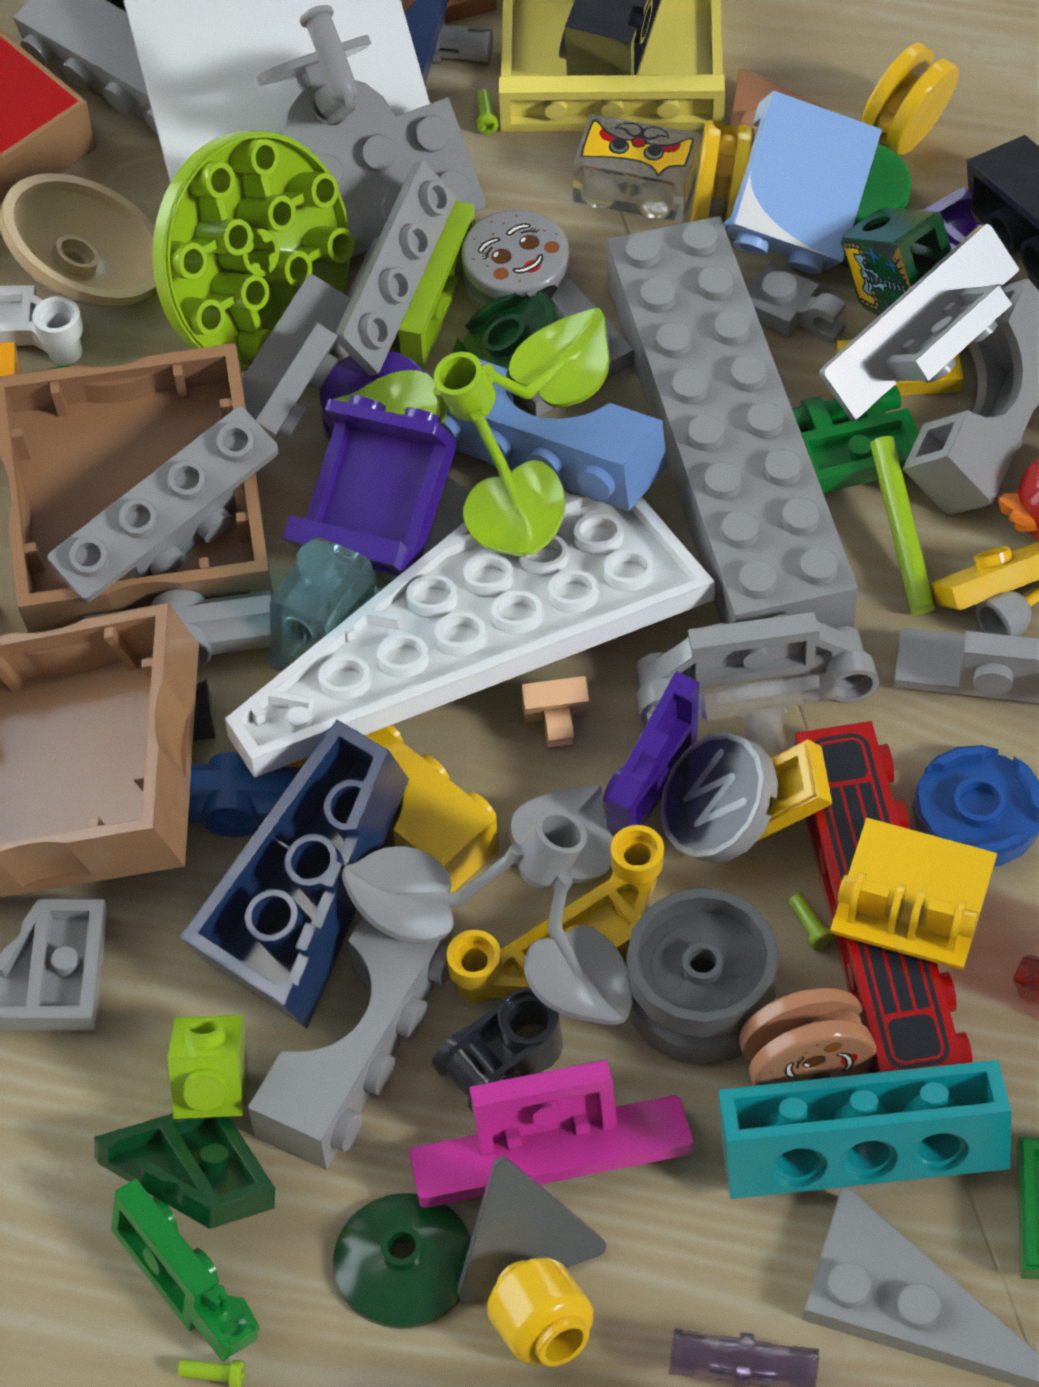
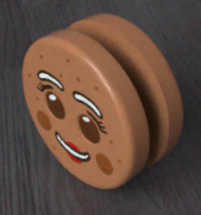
[739,988,877,1086]

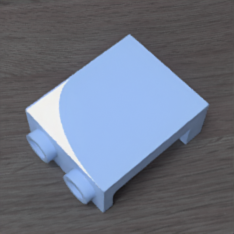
[723,91,882,274]

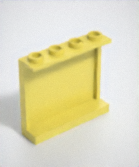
[499,0,725,132]

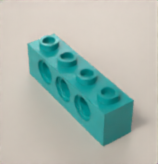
[718,1060,1012,1199]

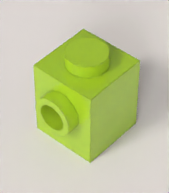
[167,1014,248,1119]

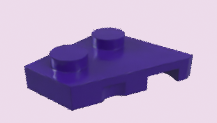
[603,671,699,835]

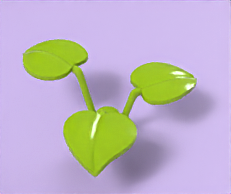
[334,308,610,557]

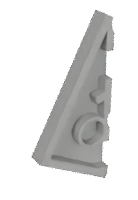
[803,1187,1039,1387]

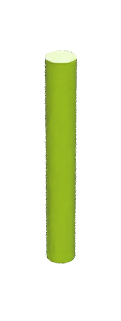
[870,436,935,615]

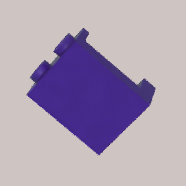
[282,395,458,577]

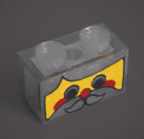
[572,114,701,223]

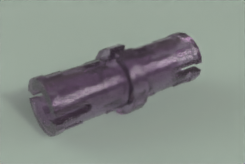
[668,1328,819,1387]

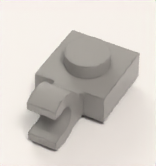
[747,262,846,343]

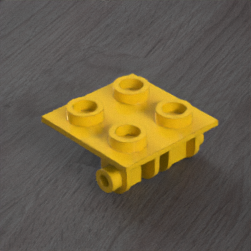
[830,817,997,970]

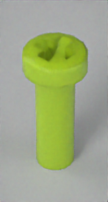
[476,89,499,135]
[789,893,835,950]
[178,1359,245,1387]

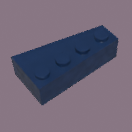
[180,719,409,1029]

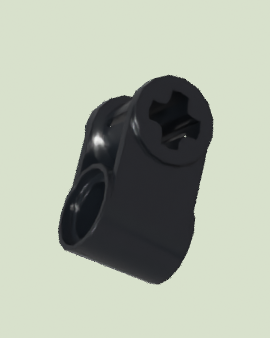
[432,988,563,1113]

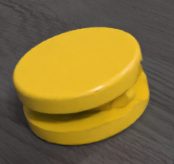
[861,42,959,156]
[691,120,754,222]

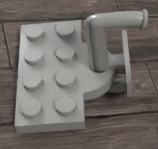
[257,5,488,257]

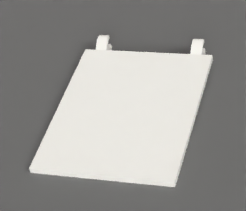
[123,0,430,183]

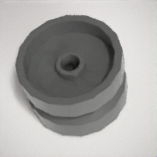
[627,888,779,1065]

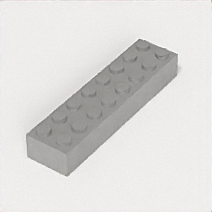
[607,216,858,628]

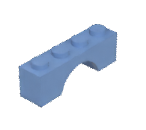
[440,359,668,511]

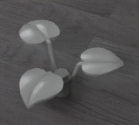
[342,785,632,1025]

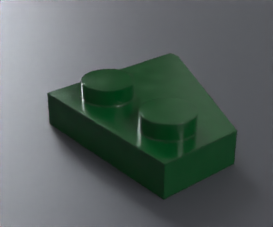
[94,1113,275,1229]

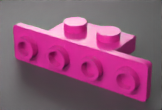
[409,1060,694,1208]

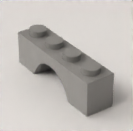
[903,278,1039,516]
[247,916,453,1170]

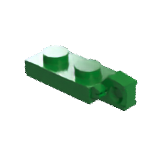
[111,1179,260,1362]

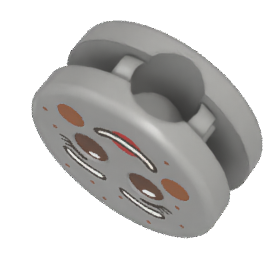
[461,210,570,309]

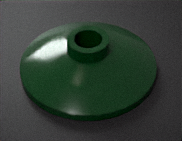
[333,1193,471,1329]

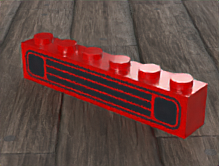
[794,721,973,1073]

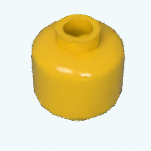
[487,1257,594,1367]

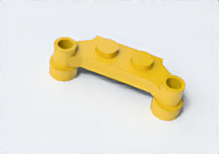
[447,825,664,1003]

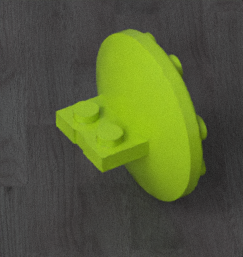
[152,130,355,371]

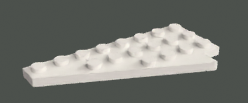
[225,489,715,778]

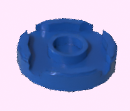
[912,745,1039,866]

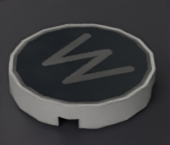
[660,732,778,863]

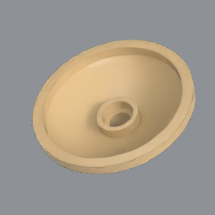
[0,173,156,307]

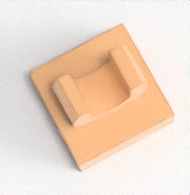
[520,676,589,749]

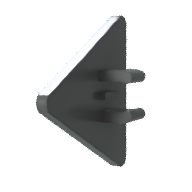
[457,1156,606,1303]

